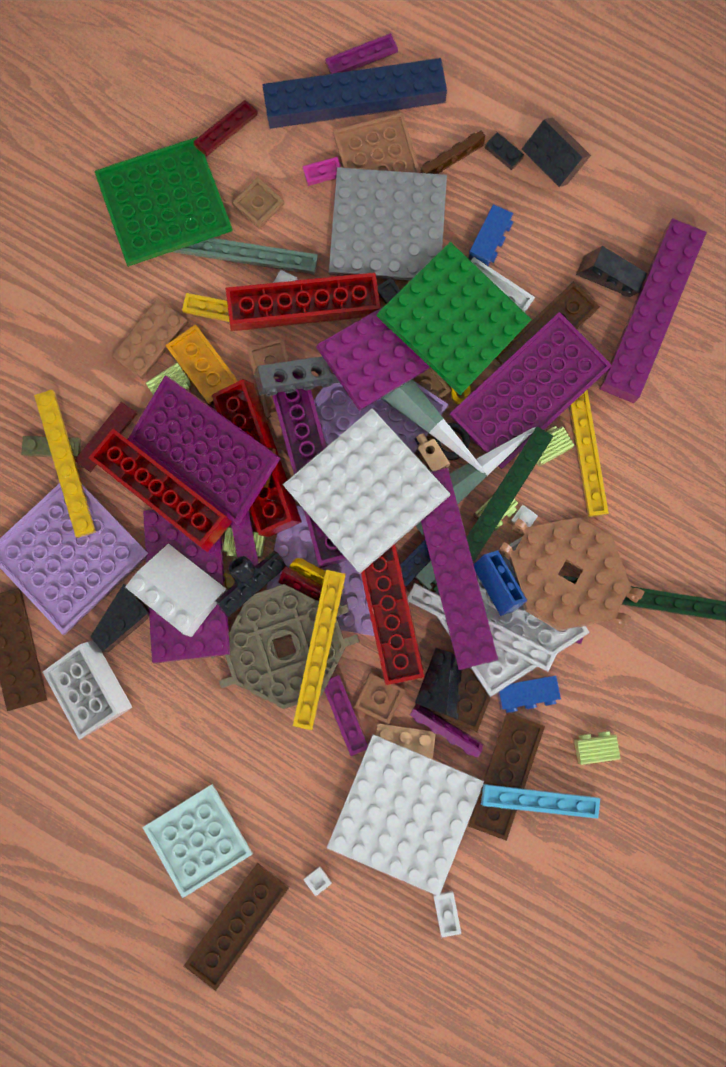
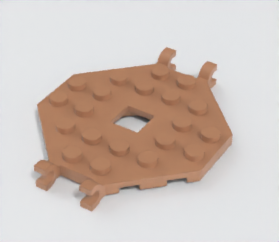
[499,517,644,631]

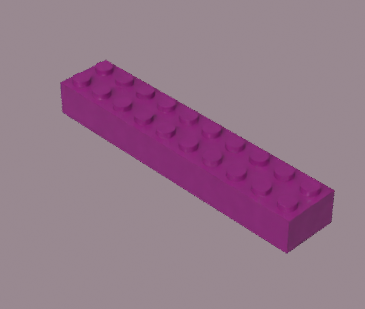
[600,218,707,403]
[273,374,347,568]
[421,468,498,670]

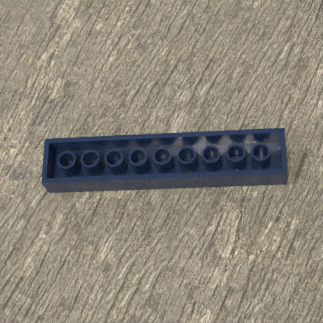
[262,58,447,129]

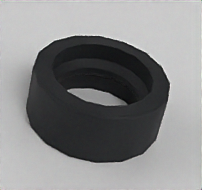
[434,423,470,460]

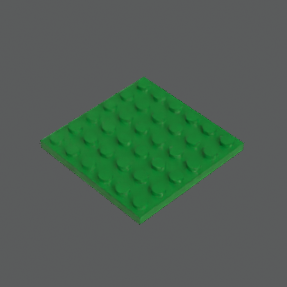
[94,136,233,267]
[376,242,532,395]

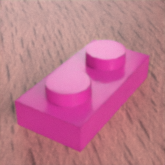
[303,157,341,186]

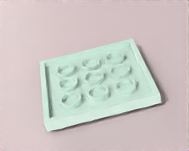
[142,784,253,898]

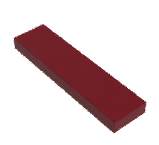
[194,100,258,157]
[75,402,137,473]

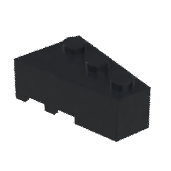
[576,246,648,297]
[90,584,150,652]
[415,648,462,720]

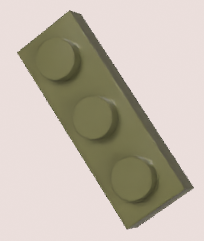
[21,436,81,458]

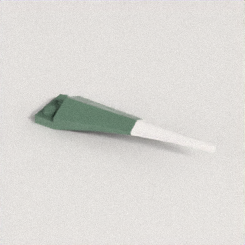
[380,379,484,473]
[416,428,535,535]

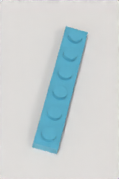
[481,784,600,819]

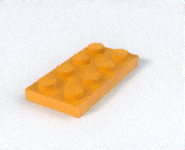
[165,324,238,406]

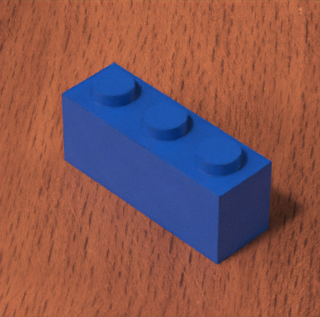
[468,204,514,266]
[473,550,527,616]
[497,676,561,713]

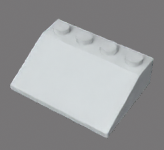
[125,544,227,637]
[43,640,133,740]

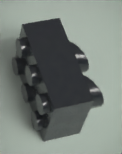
[521,118,591,187]

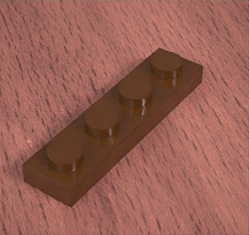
[421,130,486,174]

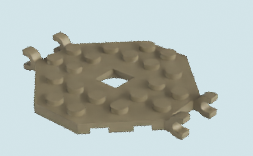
[211,584,360,709]

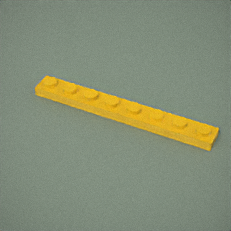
[34,390,96,538]
[570,390,609,517]
[293,570,346,730]

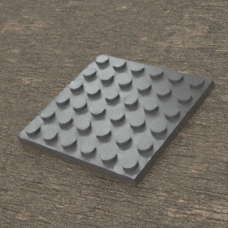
[329,167,447,280]

